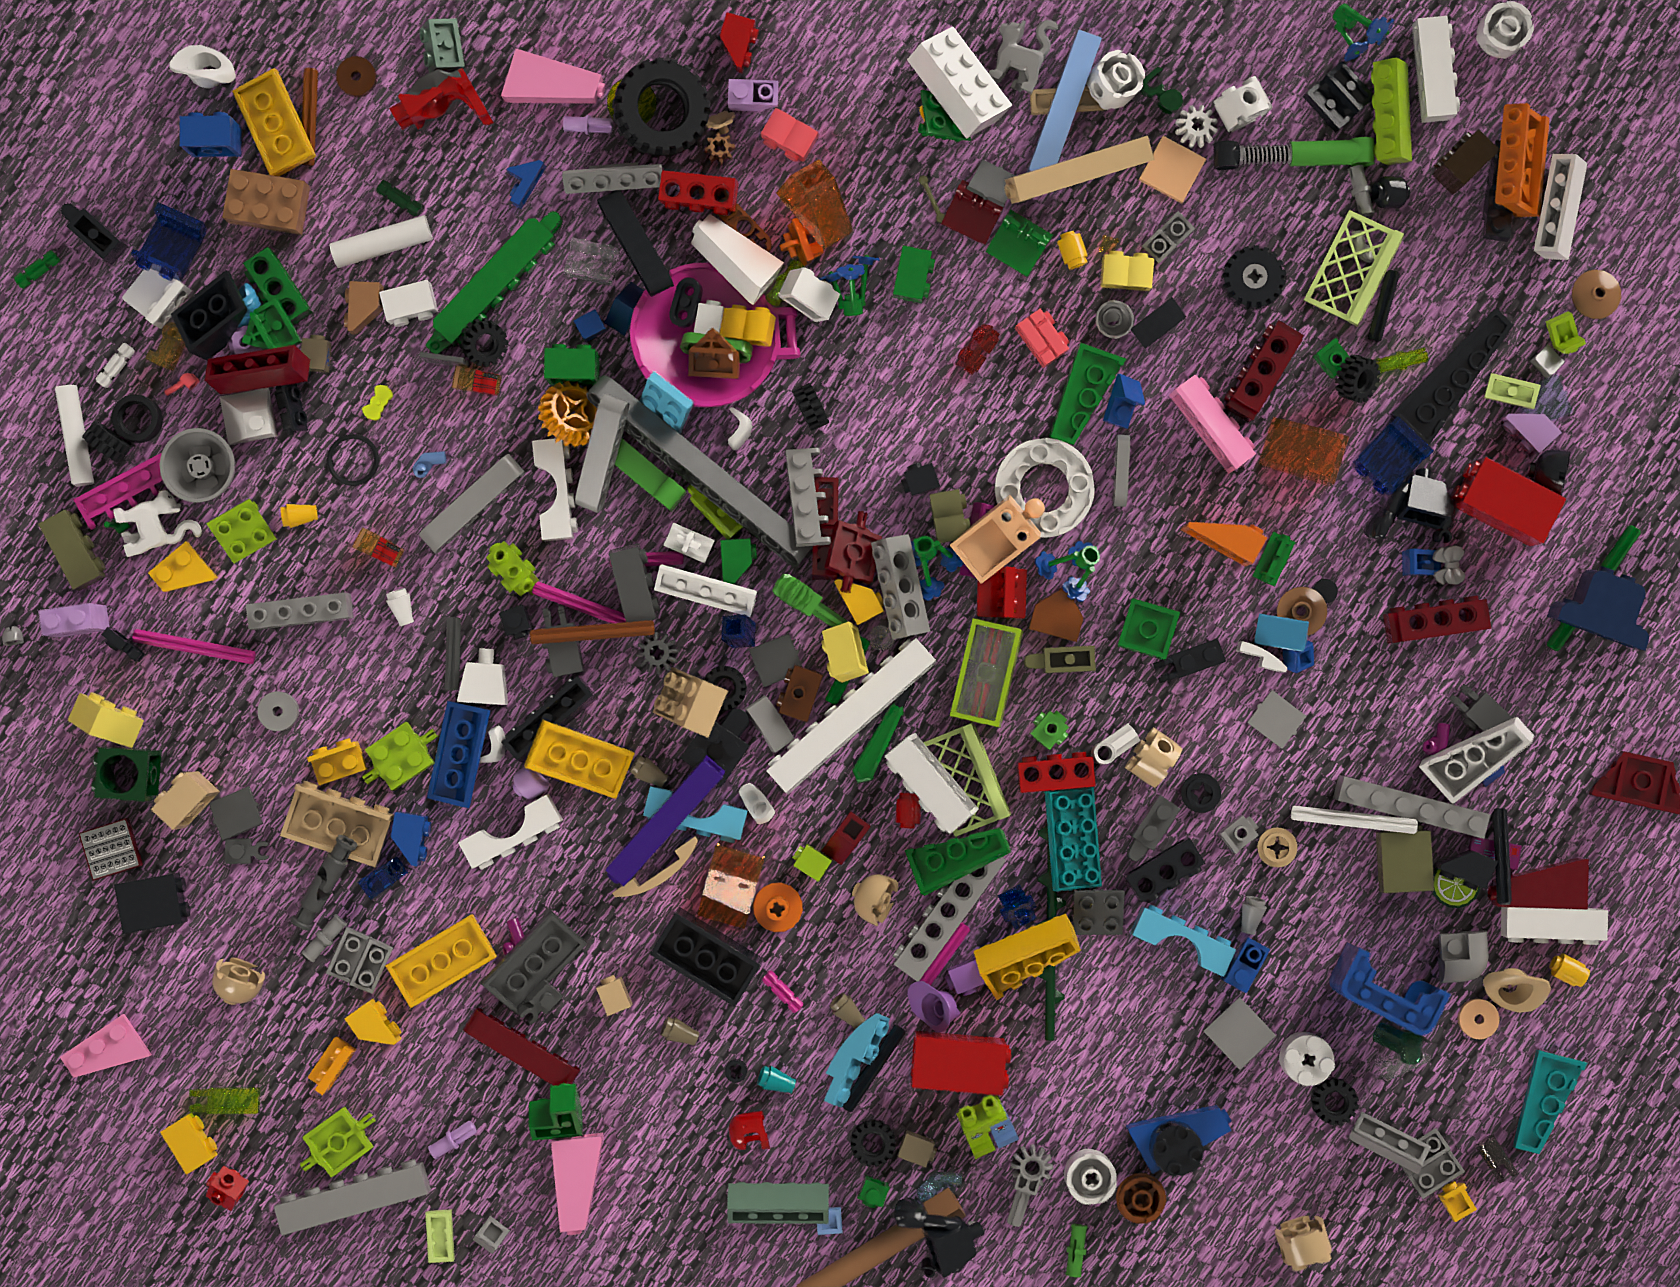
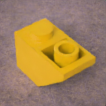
[344,999,402,1045]

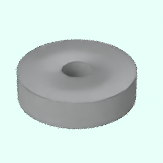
[258,691,299,731]

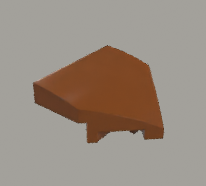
[688,328,740,379]
[1029,588,1083,642]

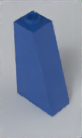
[1126,1105,1232,1174]

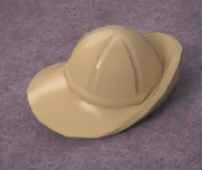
[1483,968,1551,1013]

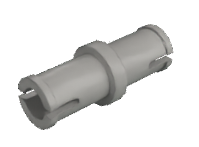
[1348,165,1375,217]
[302,914,347,962]

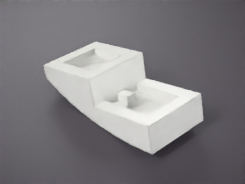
[1236,641,1287,673]

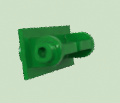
[1252,532,1295,587]

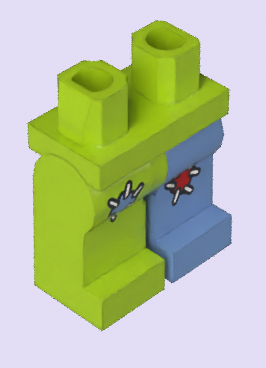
[956,1095,1019,1159]

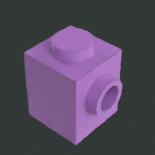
[945,958,985,996]

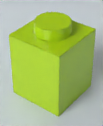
[792,844,832,882]

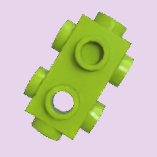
[486,541,539,596]

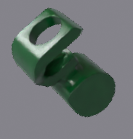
[1140,67,1183,114]

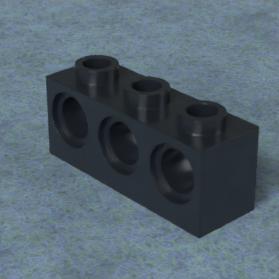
[1123,837,1206,903]

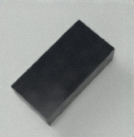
[650,907,764,1007]

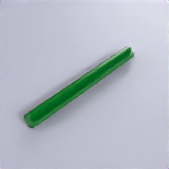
[1547,525,1641,651]

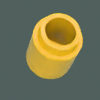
[1057,231,1088,270]
[1549,953,1590,987]

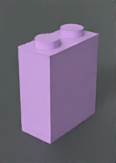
[39,603,109,637]

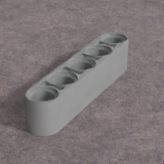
[574,394,630,513]
[419,454,526,554]

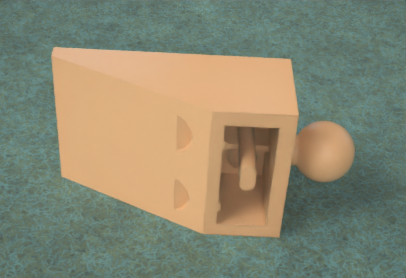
[950,495,1045,584]

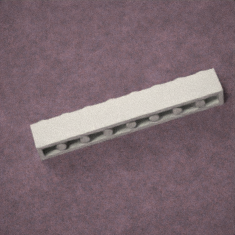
[766,638,937,794]

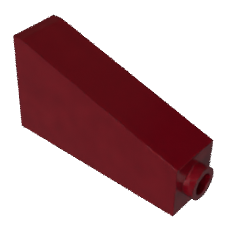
[1487,858,1589,910]

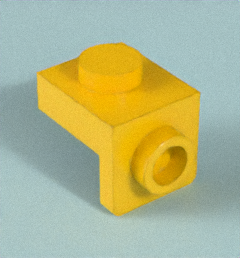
[1438,1181,1477,1222]

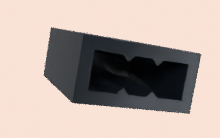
[114,872,190,934]

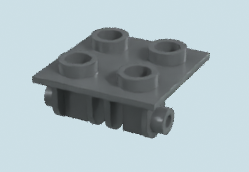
[1072,888,1125,935]

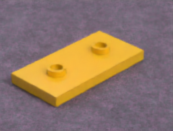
[232,68,316,177]
[524,720,635,799]
[385,914,498,1009]

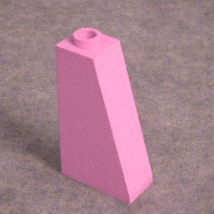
[501,49,606,104]
[551,1133,604,1235]

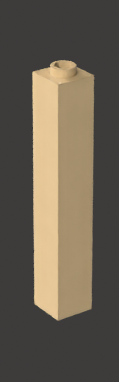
[1005,136,1154,204]

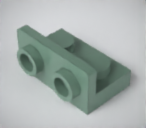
[420,18,465,73]

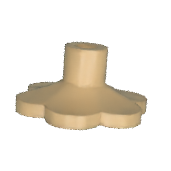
[706,111,736,135]

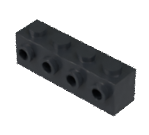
[501,676,598,763]

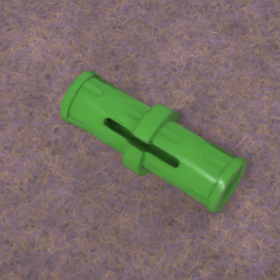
[1065,1223,1088,1277]

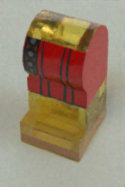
[452,365,502,396]
[352,527,405,567]

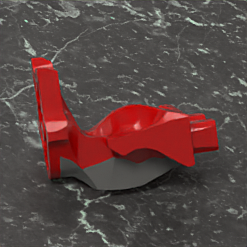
[389,68,494,130]

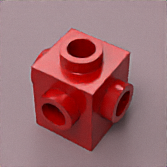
[206,1166,249,1211]

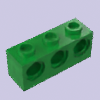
[243,247,313,326]

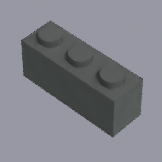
[609,543,660,622]

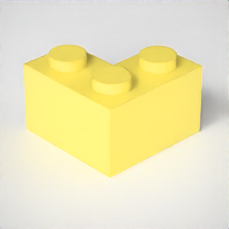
[68,692,144,748]

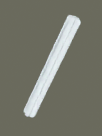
[1291,806,1418,834]

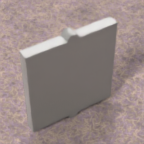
[1247,690,1306,749]

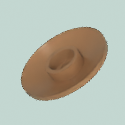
[1572,270,1621,319]
[1277,587,1327,635]

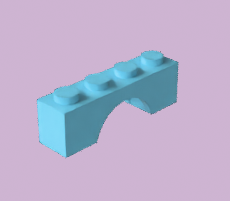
[643,786,748,843]
[1130,904,1236,977]

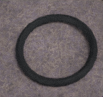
[327,434,379,486]

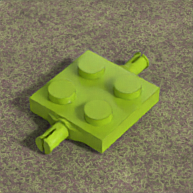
[362,722,438,791]
[300,1106,376,1178]

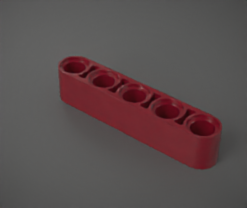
[463,1007,581,1086]

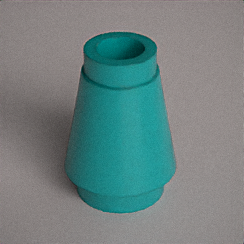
[757,1065,796,1094]

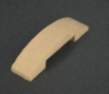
[612,835,699,897]

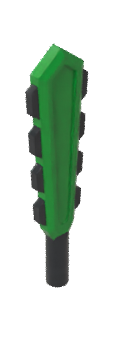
[852,683,916,784]

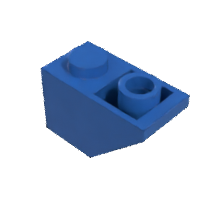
[391,811,431,866]
[1220,937,1271,994]

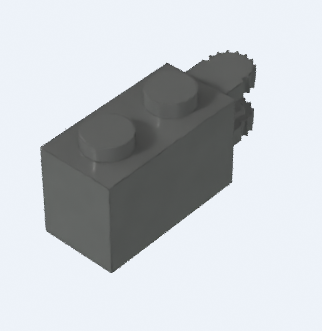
[542,605,585,678]
[1449,684,1513,733]
[1126,794,1181,861]

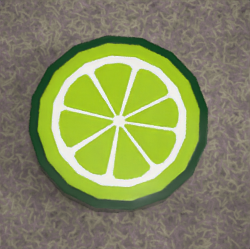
[1431,868,1480,908]

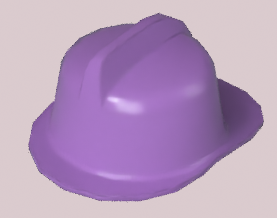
[907,981,960,1032]

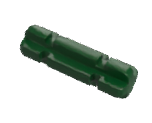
[376,180,422,217]

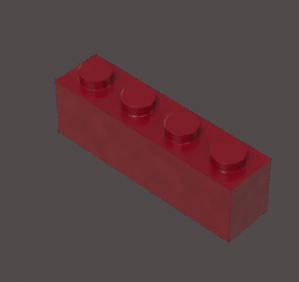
[204,345,310,395]

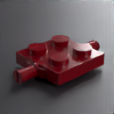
[825,511,883,593]

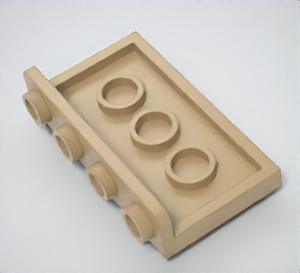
[280,781,394,867]

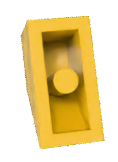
[834,579,884,626]

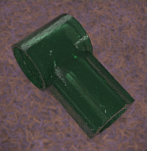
[1373,1022,1422,1065]

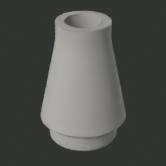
[1241,896,1267,935]

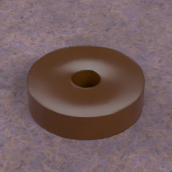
[336,56,377,97]

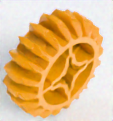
[537,381,597,448]

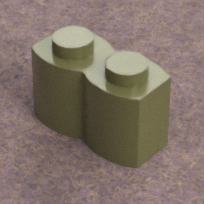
[929,489,971,543]

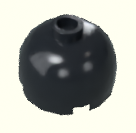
[1529,449,1571,496]

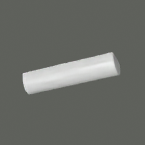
[329,215,433,268]
[55,385,94,487]

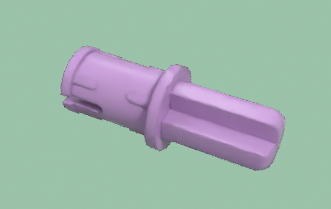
[563,115,613,135]
[428,1121,477,1160]

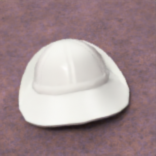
[169,45,236,88]

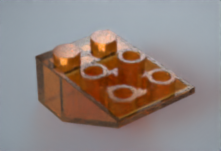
[776,159,853,250]
[697,843,765,929]

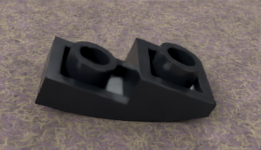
[1131,297,1187,349]

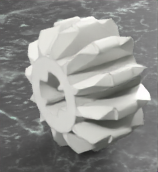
[1175,105,1218,148]

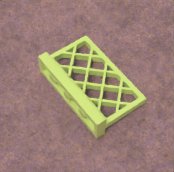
[1304,210,1404,327]
[923,722,1011,837]

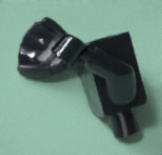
[1364,468,1455,543]
[894,1197,985,1278]

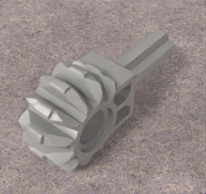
[1007,1144,1053,1227]

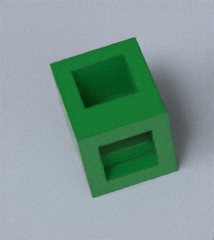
[1312,338,1350,379]
[857,1174,889,1208]

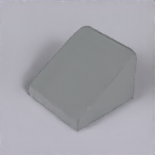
[1530,344,1565,379]
[473,1216,510,1254]

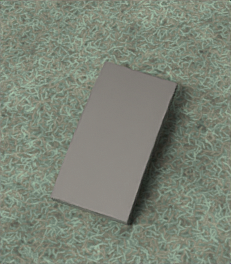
[1142,211,1195,263]
[745,695,795,753]

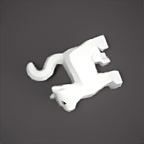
[113,490,202,557]

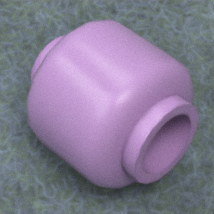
[513,767,551,799]

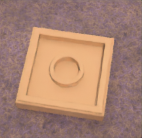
[1139,136,1206,203]

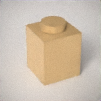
[596,975,632,1016]

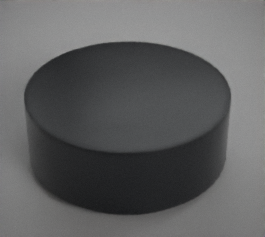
[1312,579,1338,604]

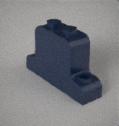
[1547,566,1649,651]

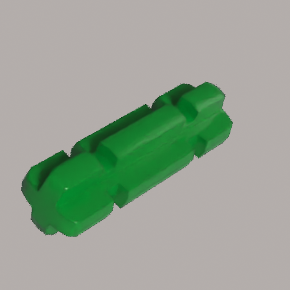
[14,250,60,288]

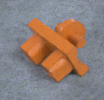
[779,217,824,267]

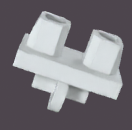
[663,523,715,563]

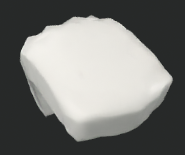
[728,407,753,450]
[479,726,506,764]
[738,783,775,824]

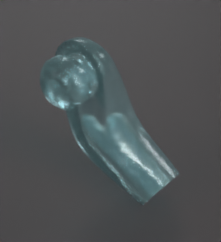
[917,1171,962,1202]

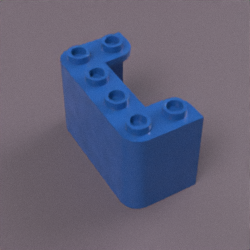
[1329,942,1451,1035]

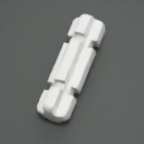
[96,343,135,388]

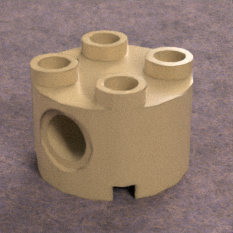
[1125,727,1182,788]
[1275,1215,1332,1271]

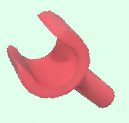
[164,373,200,396]

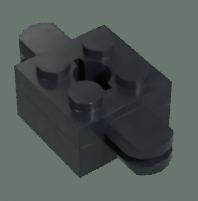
[680,709,751,787]

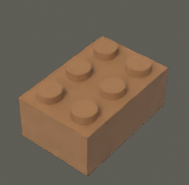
[222,169,310,235]

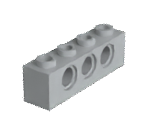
[871,534,930,640]
[246,593,354,630]

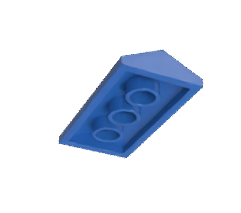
[427,701,490,808]

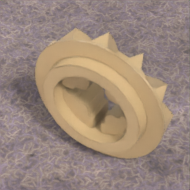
[1257,827,1297,867]

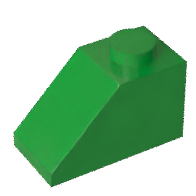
[720,538,757,585]

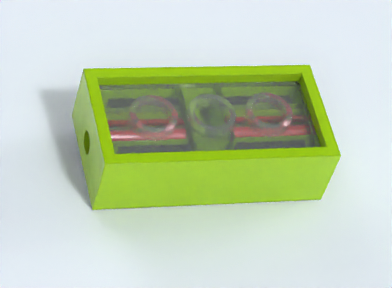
[950,618,1023,728]

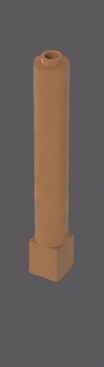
[797,1188,966,1287]

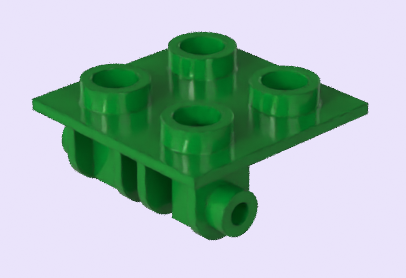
[918,89,971,142]
[985,210,1053,277]

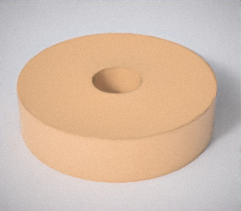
[1458,998,1499,1039]

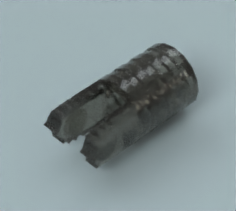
[1475,1135,1519,1184]

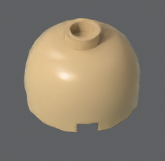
[852,874,898,926]
[212,958,265,1005]

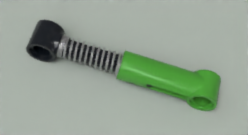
[1213,137,1375,170]

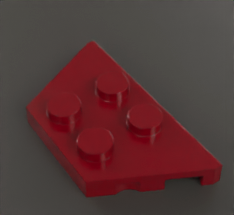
[1589,751,1680,815]

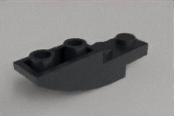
[1482,140,1512,242]

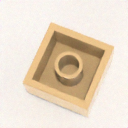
[151,771,220,830]

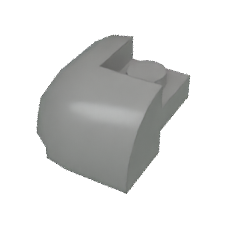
[1438,930,1489,983]

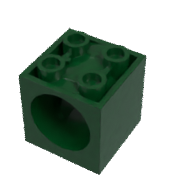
[91,747,162,802]

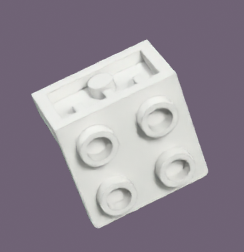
[122,260,192,329]

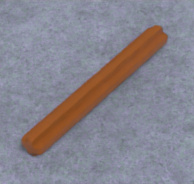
[530,620,655,644]

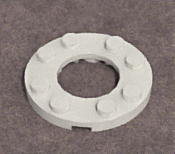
[995,438,1095,538]

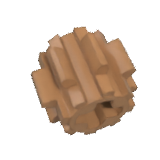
[704,132,736,165]

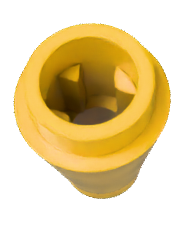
[280,504,318,528]

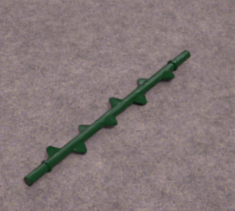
[1036,790,1066,1041]

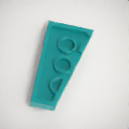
[1513,1049,1588,1154]

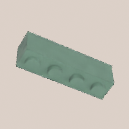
[727,1182,829,1224]

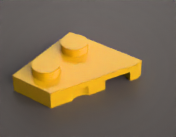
[148,541,218,592]

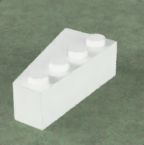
[1419,717,1534,804]

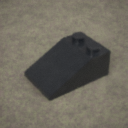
[171,270,248,361]

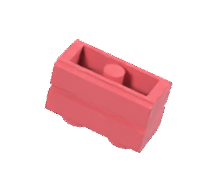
[1015,308,1070,369]

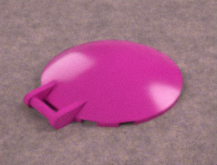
[630,263,800,407]

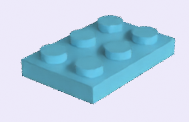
[640,371,694,434]

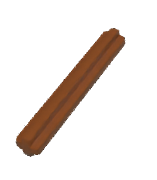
[302,67,318,166]

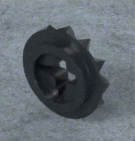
[1181,773,1221,813]

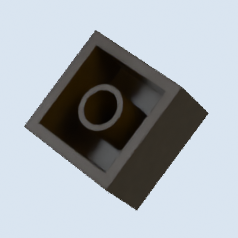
[1432,129,1500,195]

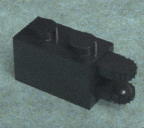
[60,203,128,265]

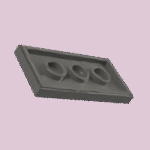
[481,910,587,1016]

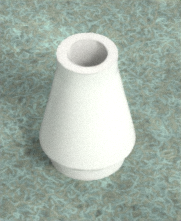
[386,588,414,626]

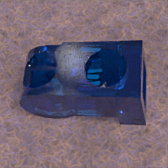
[358,856,409,900]

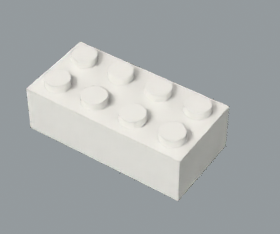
[907,27,1012,139]
[885,733,979,834]

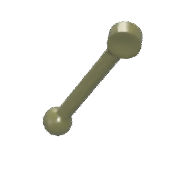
[918,175,945,223]

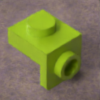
[1546,311,1586,354]

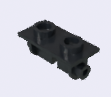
[274,383,308,435]

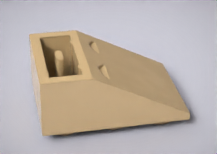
[653,667,728,737]

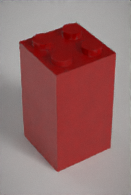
[1451,457,1566,547]
[910,1031,1011,1096]

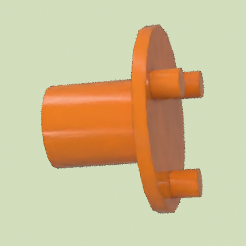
[753,882,803,932]

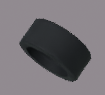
[111,394,163,443]

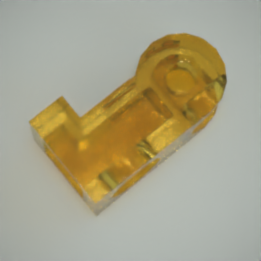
[145,322,185,372]

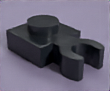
[101,627,146,662]

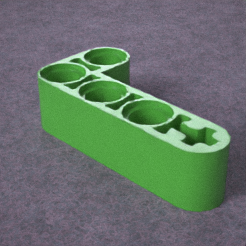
[615,439,687,512]

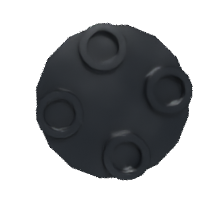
[1149,1121,1204,1177]

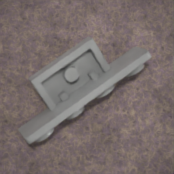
[562,162,662,194]

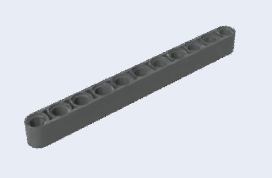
[586,375,813,567]

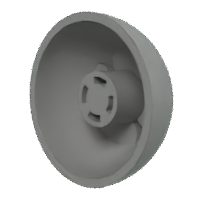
[160,428,235,503]

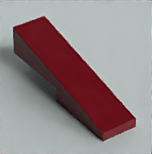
[812,477,839,580]

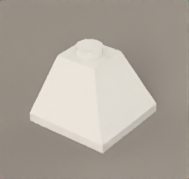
[220,388,278,445]

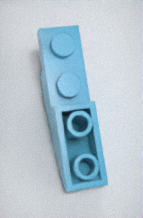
[824,1013,890,1108]

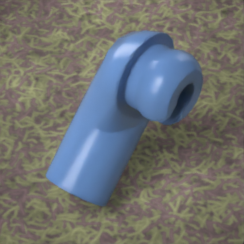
[413,451,446,478]

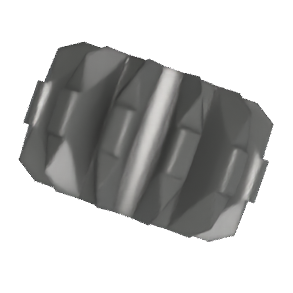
[636,632,679,674]

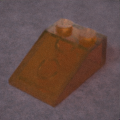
[1258,417,1349,487]

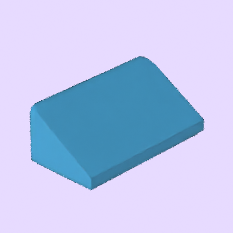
[1254,614,1309,651]

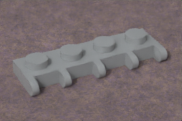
[785,448,831,547]

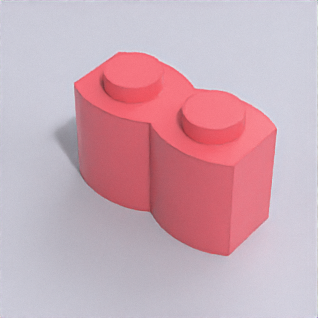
[761,108,819,162]

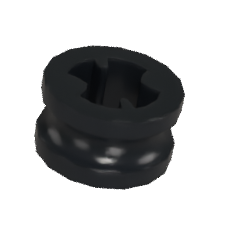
[725,1059,747,1083]

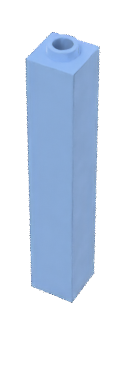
[1026,29,1102,173]

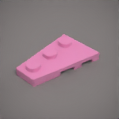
[60,1014,152,1078]

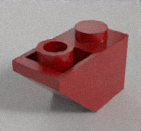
[720,12,759,73]

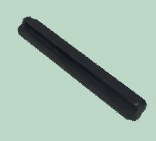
[1493,808,1512,905]
[842,1025,905,1112]

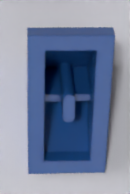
[1402,549,1441,576]

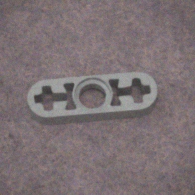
[1113,435,1130,507]

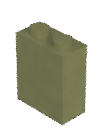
[1376,825,1434,893]

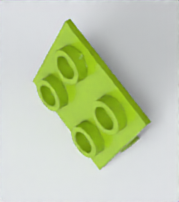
[206,498,276,564]

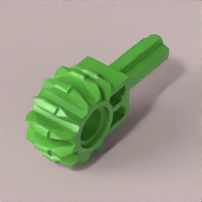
[772,574,847,627]

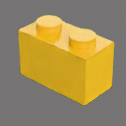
[160,1112,218,1175]

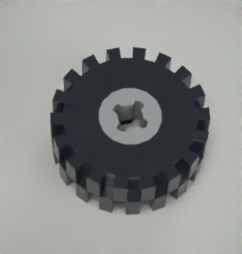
[1221,245,1286,311]

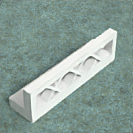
[654,564,757,617]

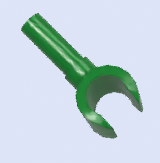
[104,519,131,534]

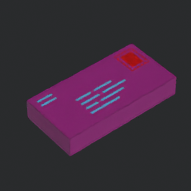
[1468,836,1522,870]

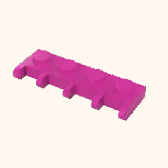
[73,453,163,530]

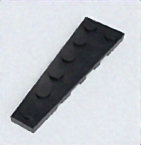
[1390,308,1514,448]

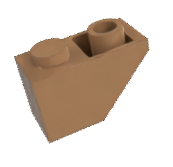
[344,281,384,335]

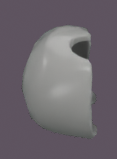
[1095,300,1134,339]

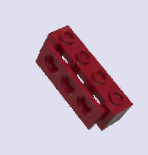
[1223,320,1304,423]
[1383,595,1492,644]

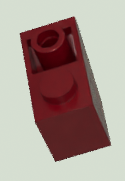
[821,810,871,865]

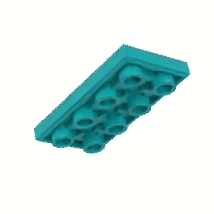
[1045,787,1102,891]

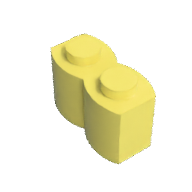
[1100,251,1154,291]

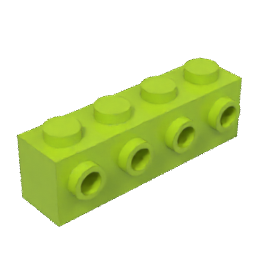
[1371,57,1412,165]

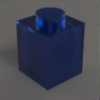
[721,614,756,648]

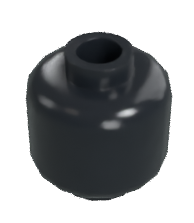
[1371,176,1411,208]

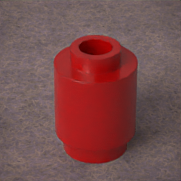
[895,793,921,829]

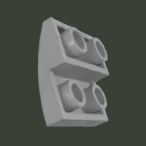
[326,926,393,994]
[1204,997,1276,1070]
[1400,1128,1465,1199]

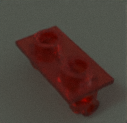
[955,324,1000,375]

